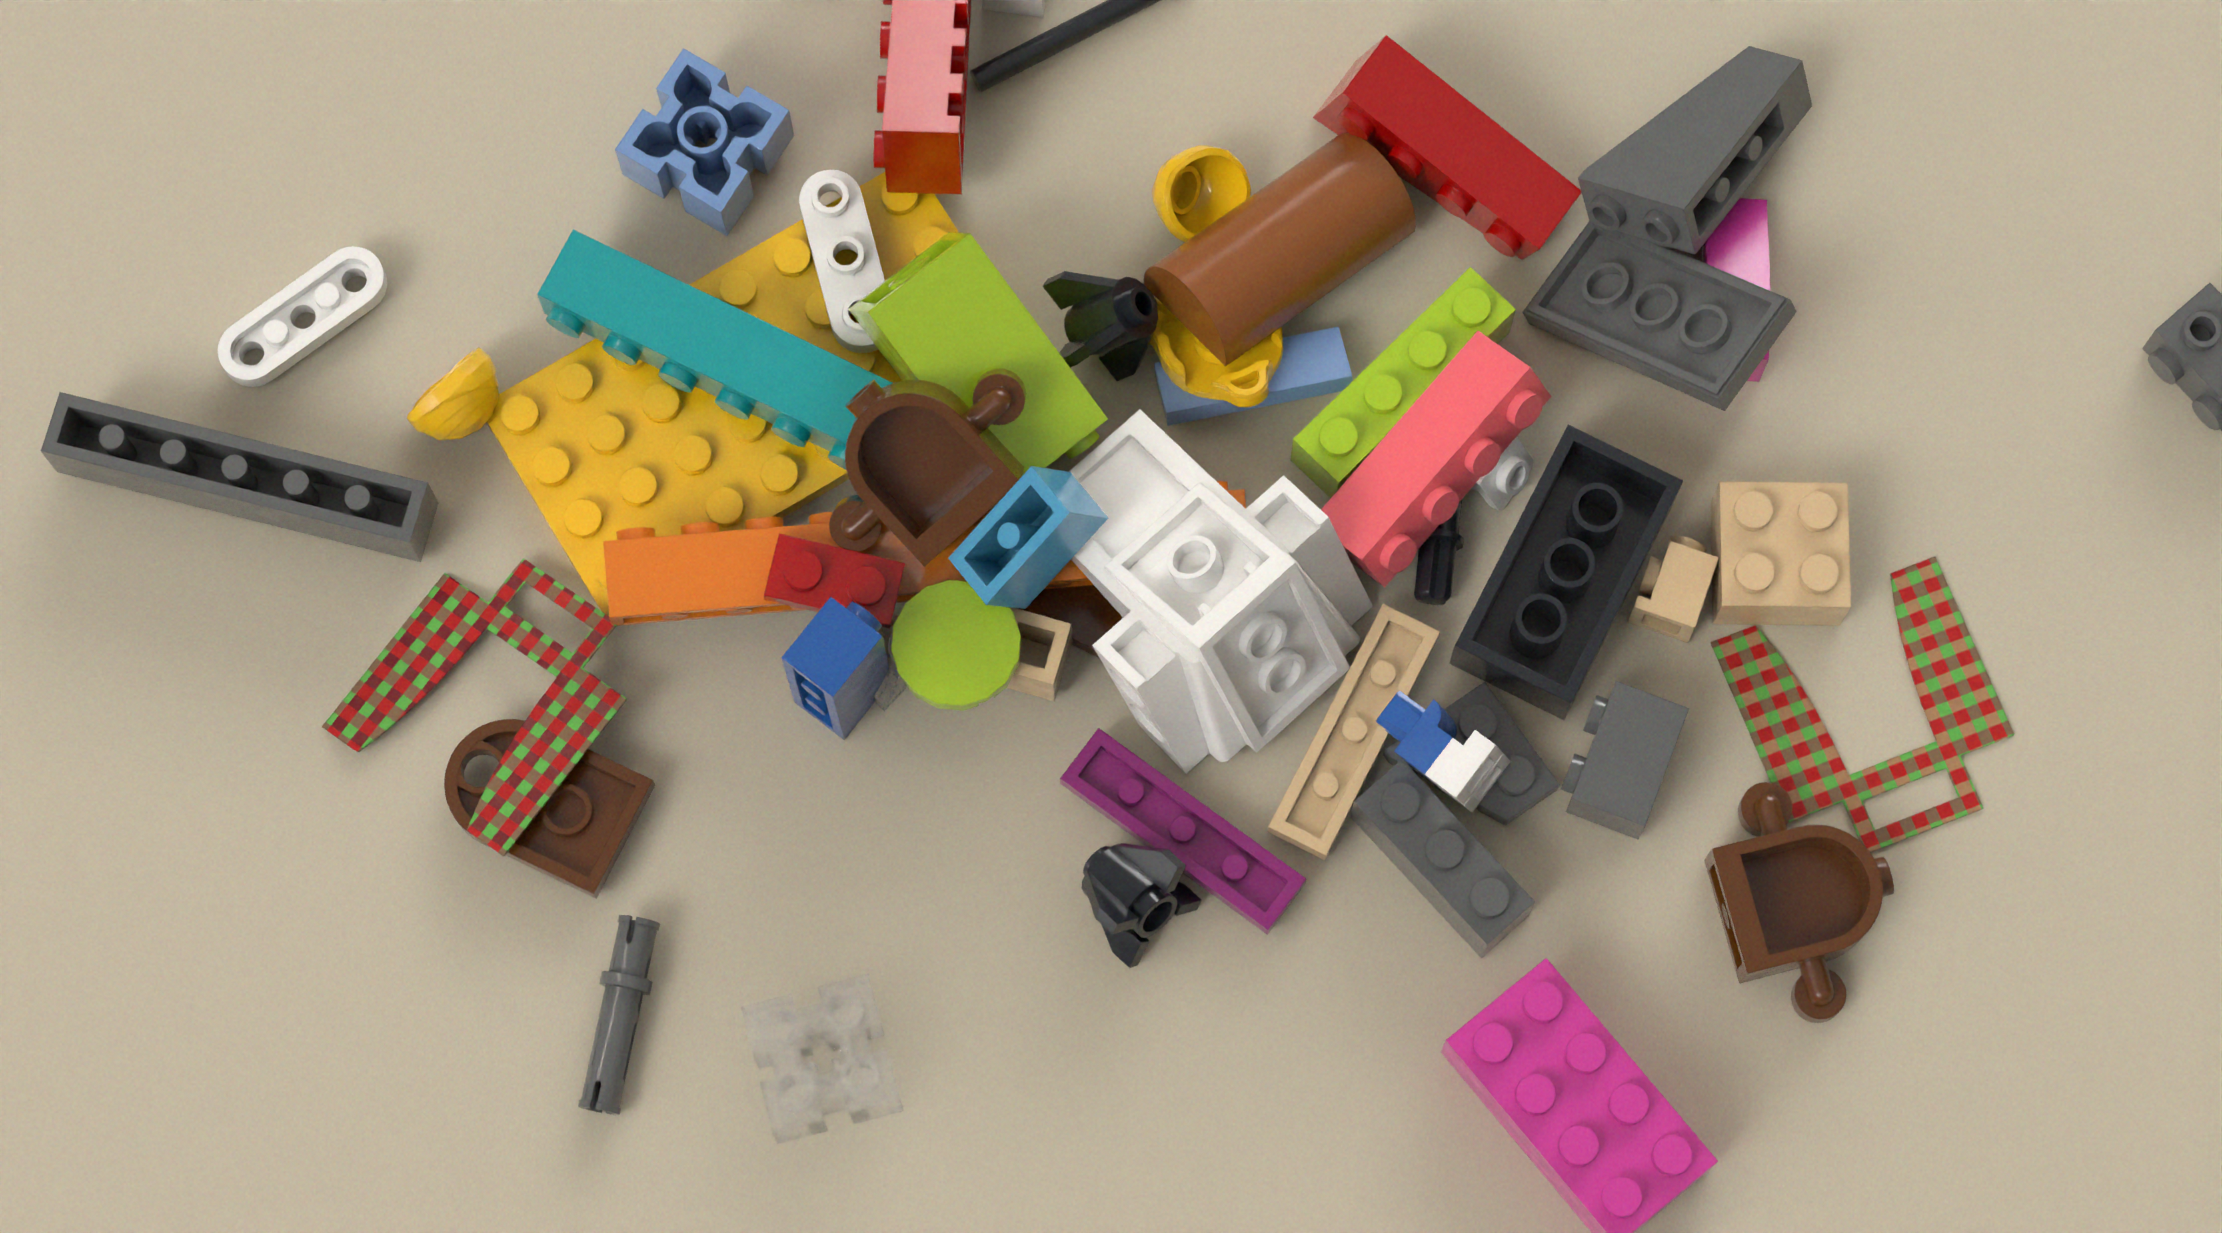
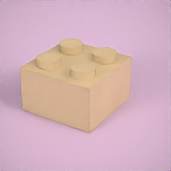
[1711,481,1851,626]

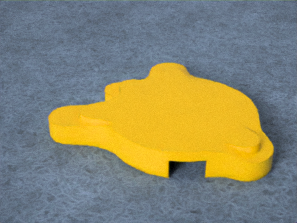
[1150,297,1283,407]

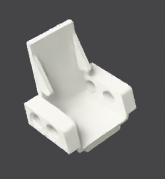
[1069,409,1373,774]

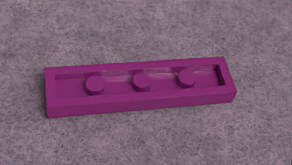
[1060,728,1306,935]

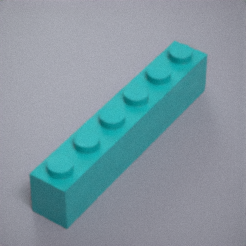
[537,229,892,470]

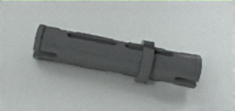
[578,915,660,1115]

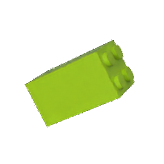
[848,232,1108,476]

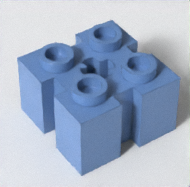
[615,48,794,236]

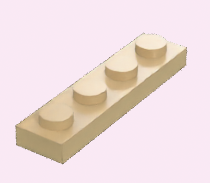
[1267,604,1440,860]

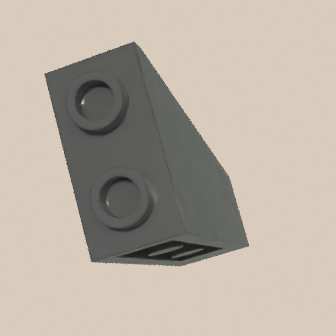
[1578,46,1812,254]

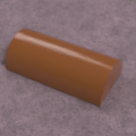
[1143,133,1416,367]

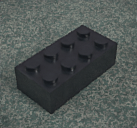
[1449,424,1683,720]

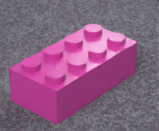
[1441,958,1718,1233]

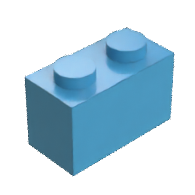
[948,466,1108,609]

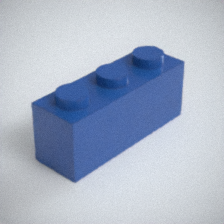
[781,597,892,740]

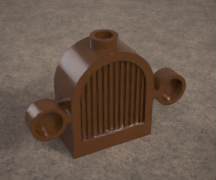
[829,369,1026,567]
[1704,782,1894,1023]

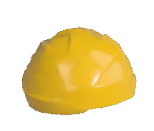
[1152,145,1251,242]
[406,347,499,440]

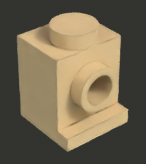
[1628,536,1719,643]

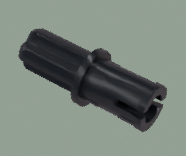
[1414,500,1464,605]

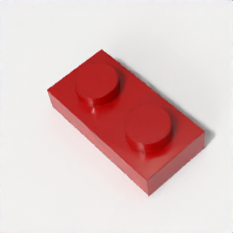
[764,533,905,629]

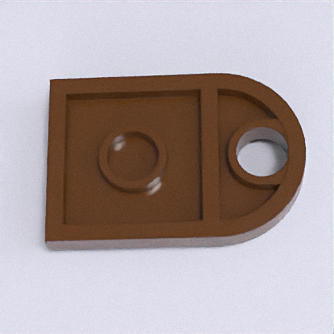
[444,719,655,899]

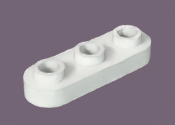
[799,170,885,353]
[218,246,387,387]

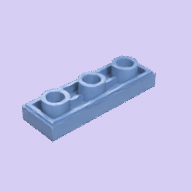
[1154,327,1353,426]

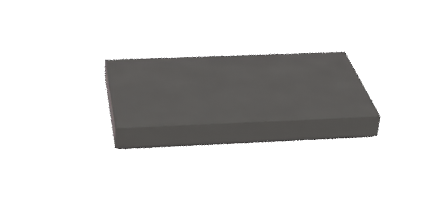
[1522,222,1797,411]

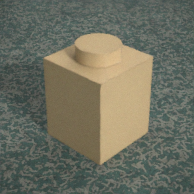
[1007,607,1073,702]

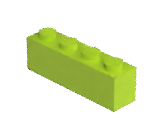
[1290,267,1516,498]

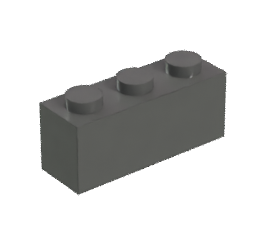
[1350,759,1535,958]

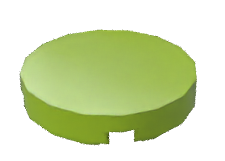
[891,580,1021,711]

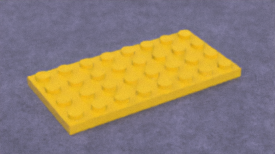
[486,172,959,616]

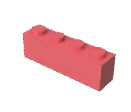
[1321,331,1552,588]

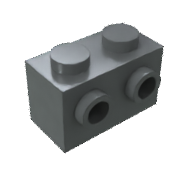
[2142,283,2222,431]
[1561,681,1689,839]

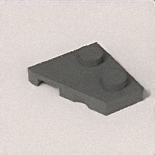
[1383,682,1560,826]

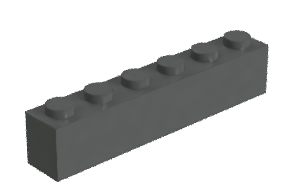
[41,392,439,562]

